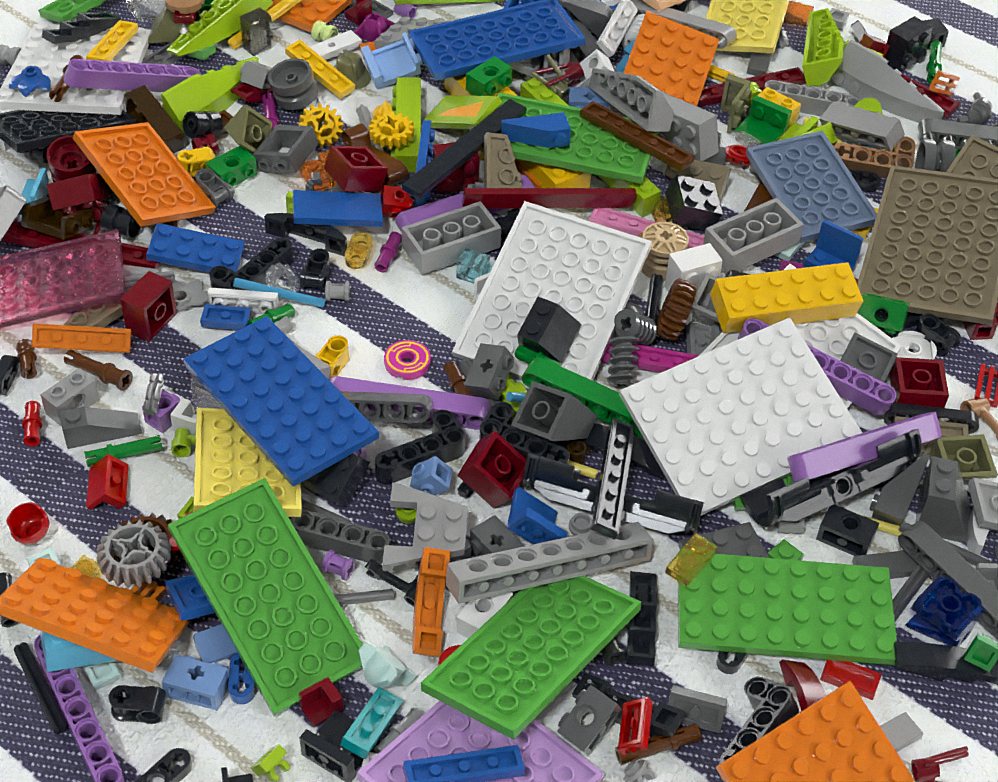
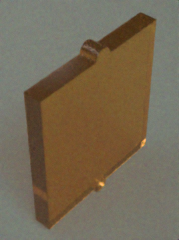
[783,0,814,27]

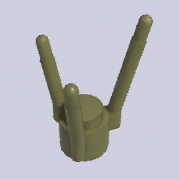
[526,55,570,99]

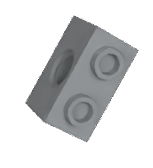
[40,368,100,426]

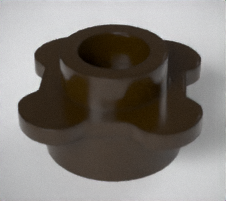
[567,440,590,464]

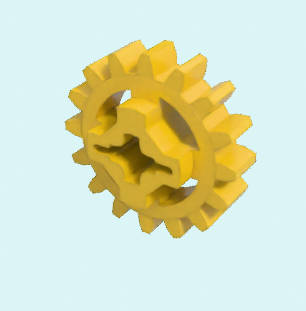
[298,103,344,149]
[368,112,414,149]

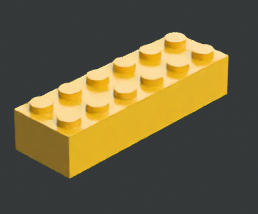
[710,262,863,334]

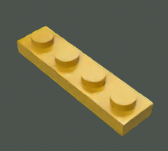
[86,20,139,61]
[285,39,355,99]

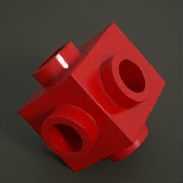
[380,185,413,219]

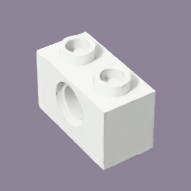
[455,592,513,638]

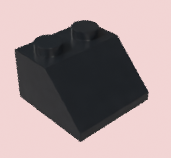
[517,296,582,364]

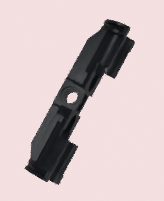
[740,429,922,527]
[523,453,704,536]

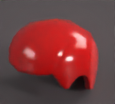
[6,502,50,545]

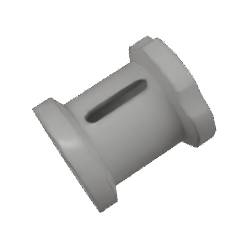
[325,281,350,302]

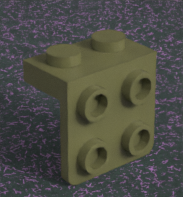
[720,74,752,134]

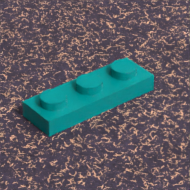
[340,687,403,759]

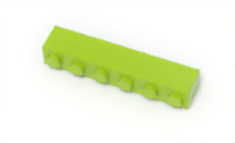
[391,77,421,172]

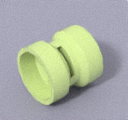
[311,20,338,41]

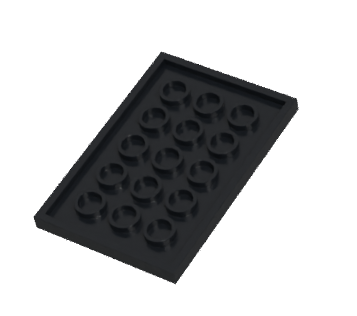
[0,110,137,153]

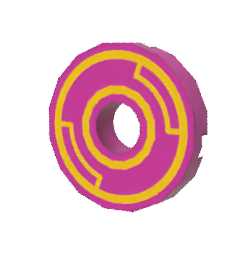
[384,340,431,380]

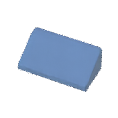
[193,624,238,663]

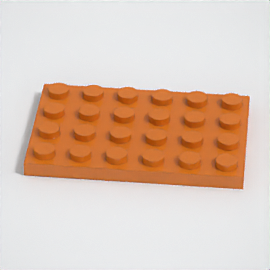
[623,11,720,106]
[73,122,216,227]
[0,558,190,673]
[715,681,915,782]

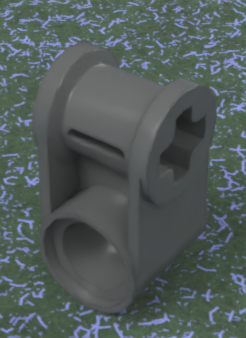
[196,169,234,207]

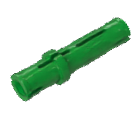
[926,41,942,83]
[84,435,163,467]

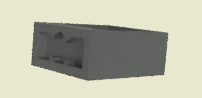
[253,125,318,174]

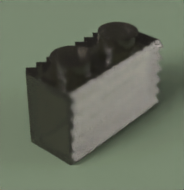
[240,7,273,56]

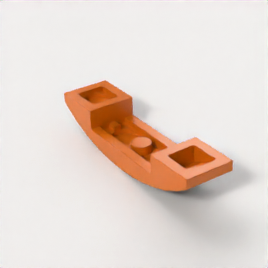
[412,547,450,657]

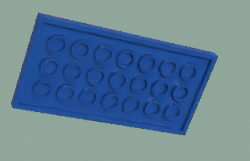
[408,0,585,81]
[183,316,379,487]

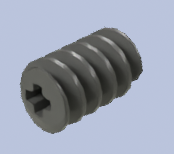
[614,309,657,346]
[607,336,640,388]

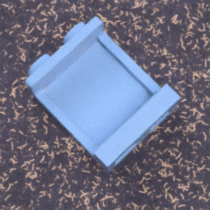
[361,32,423,89]

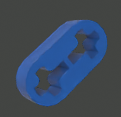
[228,653,255,705]

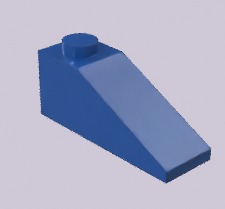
[501,112,571,148]

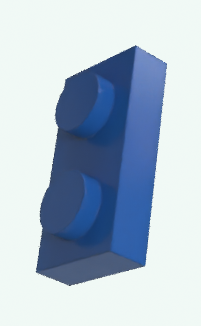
[200,304,252,330]

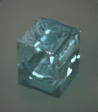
[456,248,492,283]

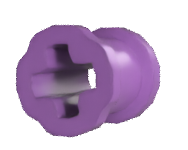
[321,549,356,581]

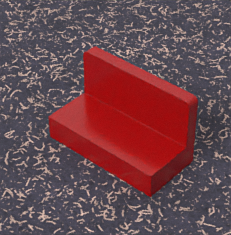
[86,454,129,510]

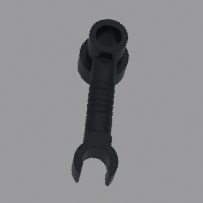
[365,559,418,607]

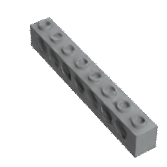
[446,522,653,604]

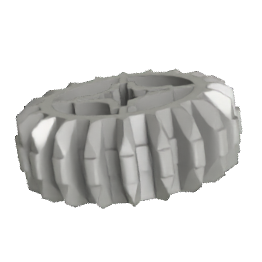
[96,519,171,589]

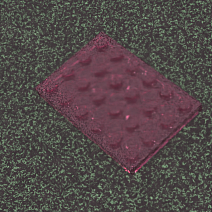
[0,229,126,328]

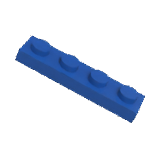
[403,745,525,782]

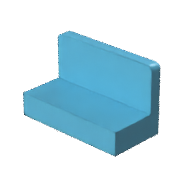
[18,168,49,215]

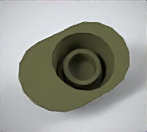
[334,49,371,89]

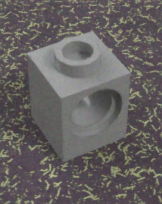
[240,61,272,89]

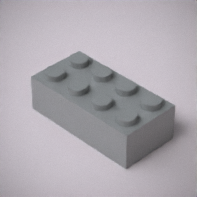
[658,91,719,161]
[703,198,804,273]
[402,201,501,275]

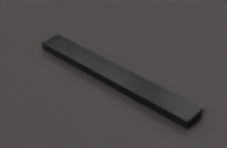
[402,99,527,199]

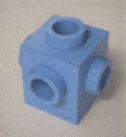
[410,456,453,495]

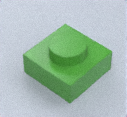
[188,44,216,60]
[768,539,804,561]

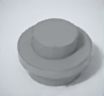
[568,513,593,536]

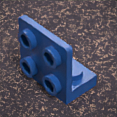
[804,220,863,273]
[507,487,568,544]

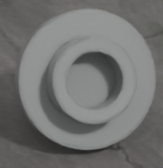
[623,759,656,782]

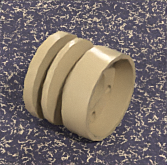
[641,222,689,281]

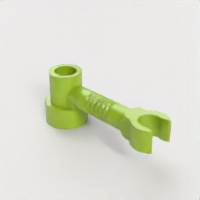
[171,428,196,458]

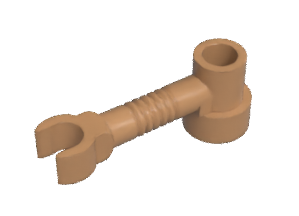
[960,398,998,439]

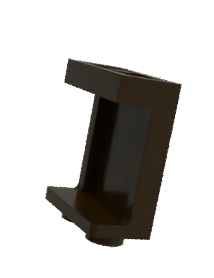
[22,196,94,240]

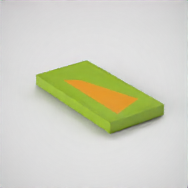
[422,95,502,129]

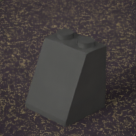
[511,381,598,441]
[916,456,970,544]

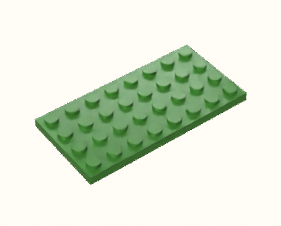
[480,92,660,184]
[168,478,363,717]
[677,551,897,665]
[421,575,641,740]

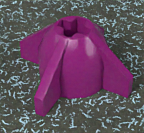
[354,13,395,42]

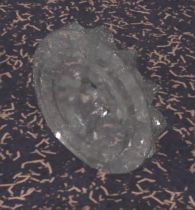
[733,131,762,148]
[265,262,300,292]

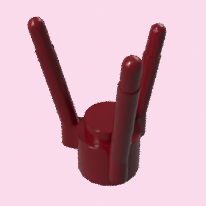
[533,61,585,87]
[69,201,107,239]
[911,746,969,782]

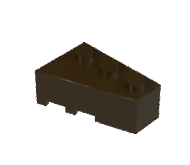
[123,85,184,154]

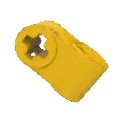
[177,147,216,178]
[315,335,349,379]

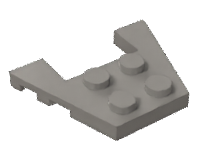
[382,483,468,571]

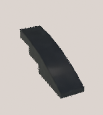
[42,12,121,44]
[626,571,657,666]
[894,641,998,685]

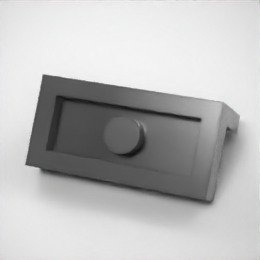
[668,685,727,734]

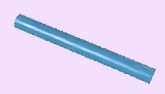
[233,278,325,308]

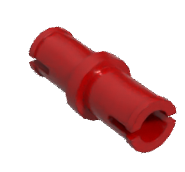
[22,400,43,447]

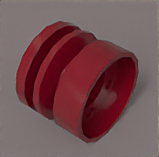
[46,135,97,182]

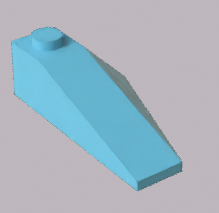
[39,630,116,672]

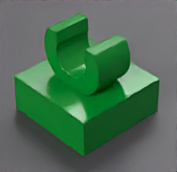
[964,633,998,672]

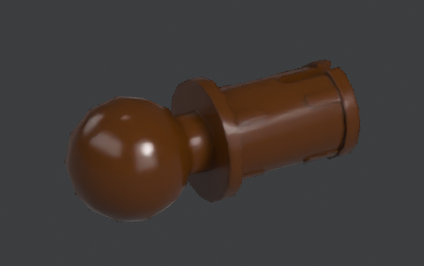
[16,339,37,379]

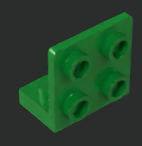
[734,95,792,145]

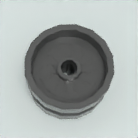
[268,58,318,110]
[915,139,956,172]

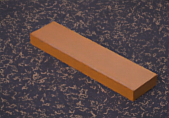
[31,323,131,353]

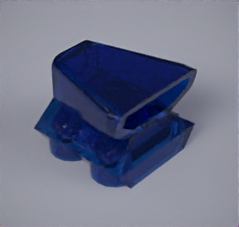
[905,576,985,647]

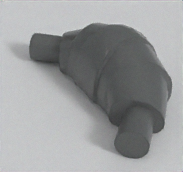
[956,92,992,125]

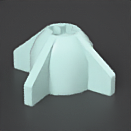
[359,641,416,688]

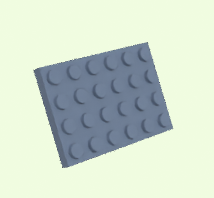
[746,131,877,243]

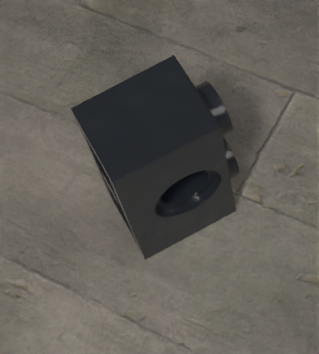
[816,504,879,556]

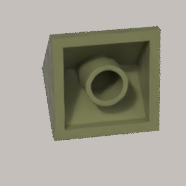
[148,5,190,44]
[224,105,273,154]

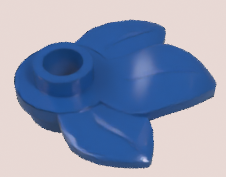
[9,66,51,97]

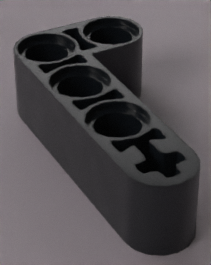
[209,238,293,291]
[479,402,570,465]
[375,409,465,485]
[719,676,799,764]

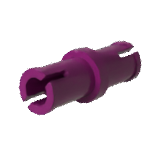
[374,231,402,273]

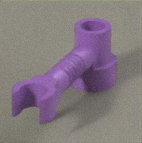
[394,4,417,19]

